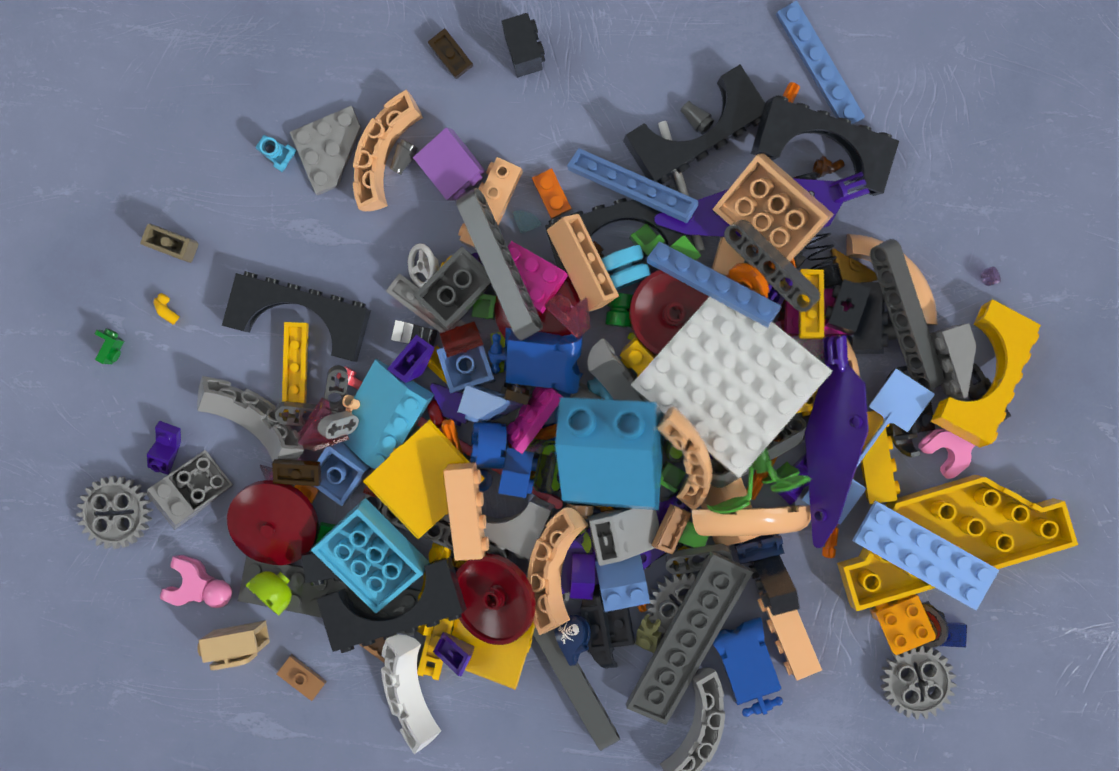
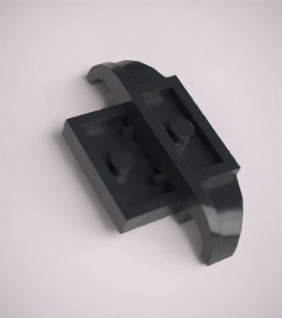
[885,366,935,457]
[580,584,635,669]

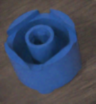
[470,422,507,469]

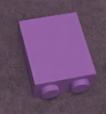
[413,128,486,201]

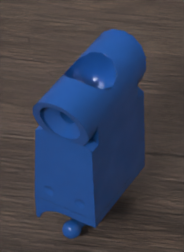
[488,328,582,393]
[713,616,783,717]

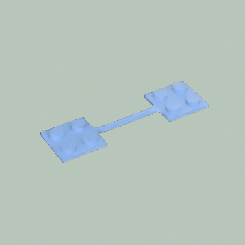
[802,368,935,525]

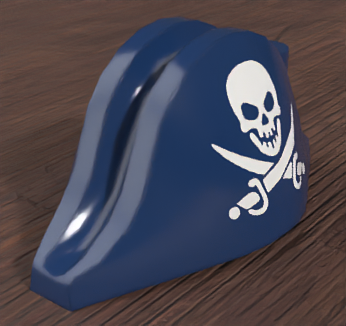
[554,614,591,666]

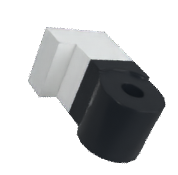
[391,320,437,347]

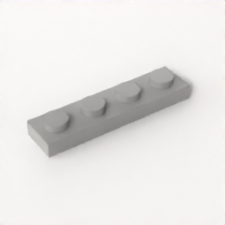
[386,273,472,344]

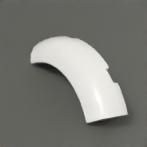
[381,634,441,754]

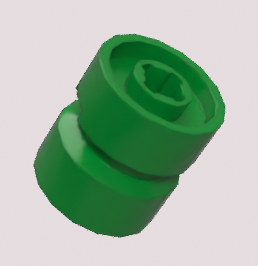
[605,293,633,328]

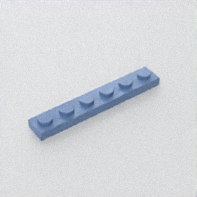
[776,0,865,124]
[567,148,698,223]
[647,241,781,328]

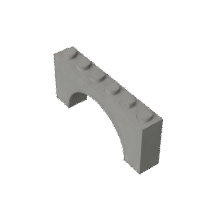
[440,496,555,560]

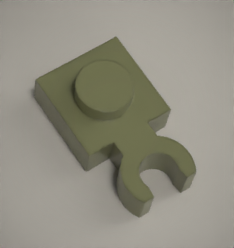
[635,614,662,653]

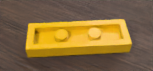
[799,269,824,339]

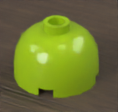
[245,571,292,616]

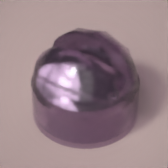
[980,266,1001,286]

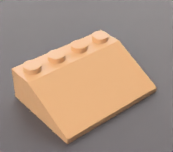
[713,154,834,265]

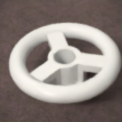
[408,243,439,288]

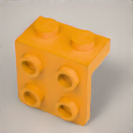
[870,594,936,655]

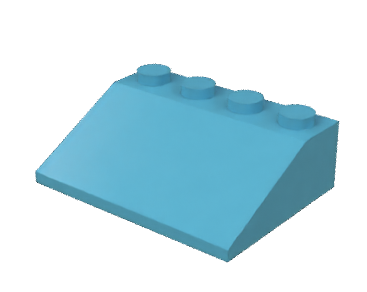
[338,359,434,469]
[311,498,429,613]

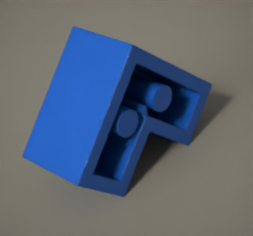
[498,448,538,498]

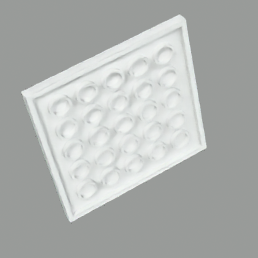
[631,297,832,479]

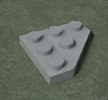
[290,106,362,195]

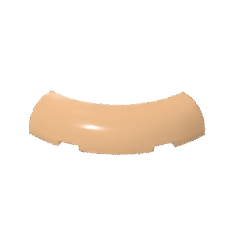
[353,89,423,211]
[846,234,938,325]
[657,406,712,510]
[692,505,811,536]
[527,507,589,635]

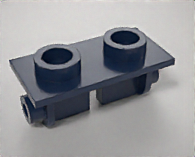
[734,534,785,564]

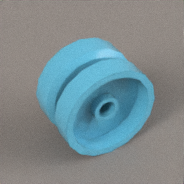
[601,245,651,290]

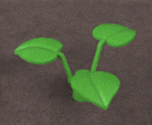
[707,447,811,514]

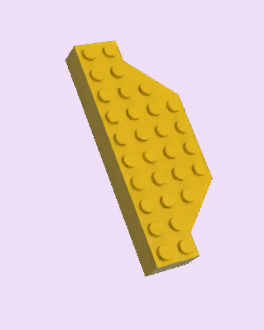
[837,475,1078,611]

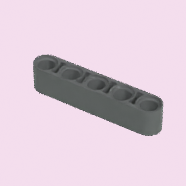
[724,220,820,312]
[711,416,806,488]

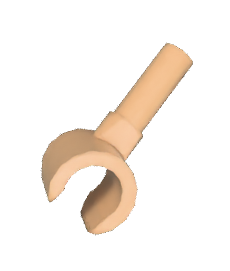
[342,394,360,413]

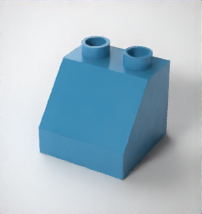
[555,397,664,510]

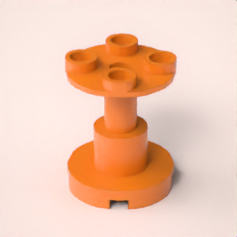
[726,249,796,298]

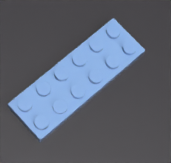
[852,501,999,610]

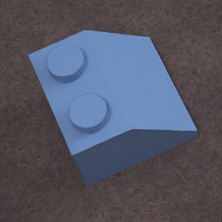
[436,336,496,393]
[458,385,523,422]
[314,438,372,506]
[595,554,650,612]

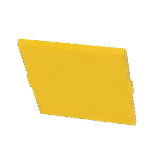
[363,420,485,539]
[452,618,535,690]

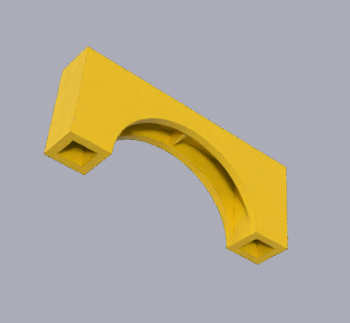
[931,299,1041,448]

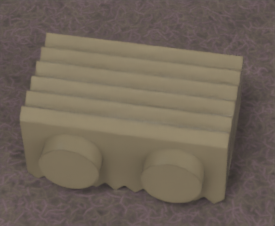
[141,224,199,263]

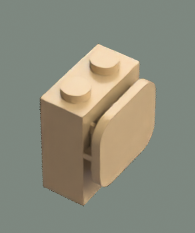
[197,621,270,670]

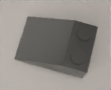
[413,246,491,330]

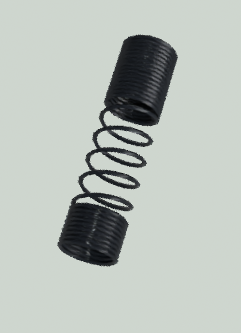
[793,172,843,288]

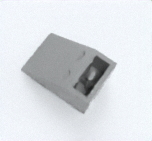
[930,323,976,398]
[147,450,233,530]
[588,508,659,566]

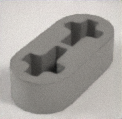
[318,411,359,439]

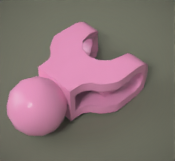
[918,428,975,479]
[160,555,232,608]

